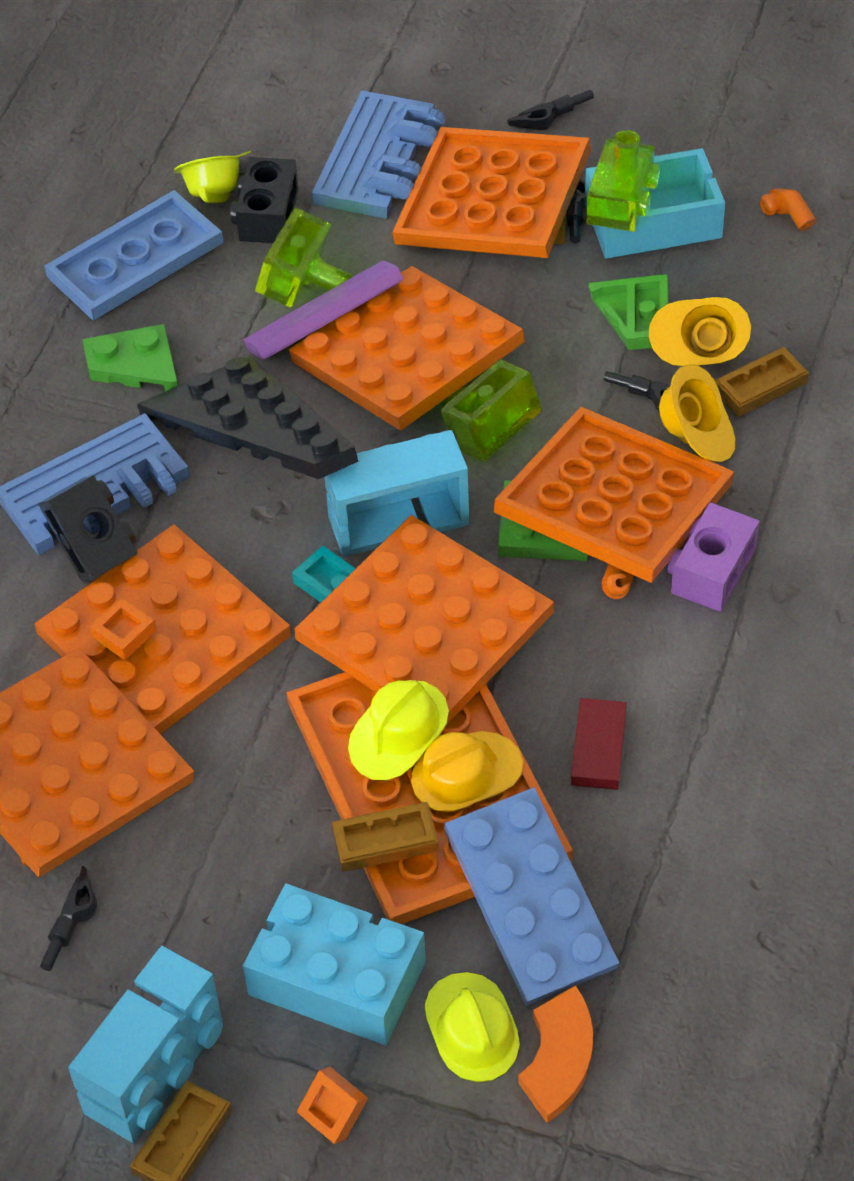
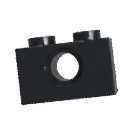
[38,475,138,581]

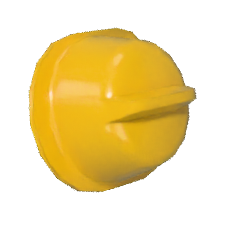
[648,297,751,366]
[659,364,736,463]
[411,731,523,812]

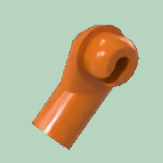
[760,188,817,231]
[601,564,634,599]

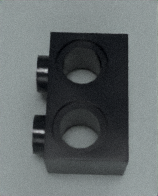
[231,157,299,244]

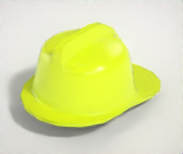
[174,151,252,203]
[348,680,449,781]
[425,972,520,1082]

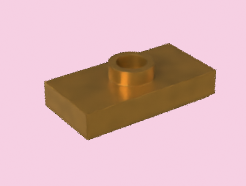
[714,347,809,417]
[332,802,439,872]
[130,1080,233,1181]

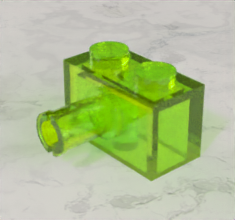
[587,130,660,232]
[255,207,353,308]
[441,359,542,462]

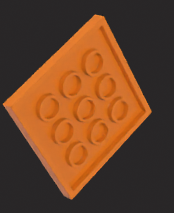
[392,127,591,258]
[289,266,525,431]
[494,407,734,583]
[294,515,554,727]
[34,524,291,734]
[0,647,195,878]

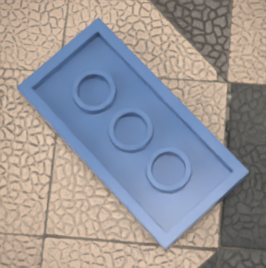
[44,190,224,321]
[444,787,619,1007]

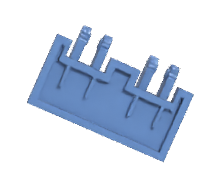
[312,90,446,219]
[0,413,190,556]

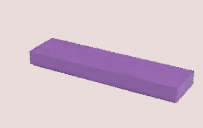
[243,260,403,360]

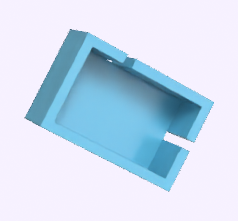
[585,148,725,259]
[324,430,469,557]
[243,883,426,1046]
[68,945,223,1144]

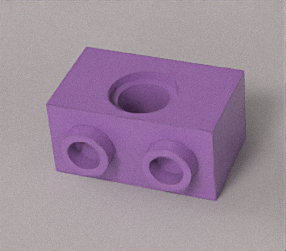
[668,502,760,612]

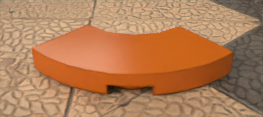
[518,985,593,1123]

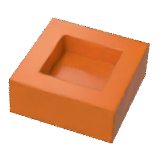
[89,598,157,660]
[297,1067,368,1144]

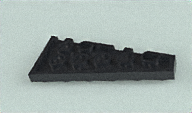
[137,356,359,479]

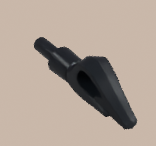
[507,90,594,130]
[566,179,586,243]
[604,371,671,411]
[40,866,97,971]

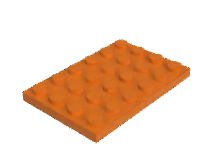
[286,672,573,924]

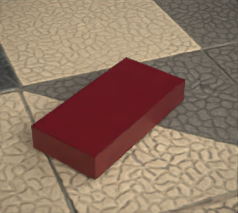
[571,698,627,790]

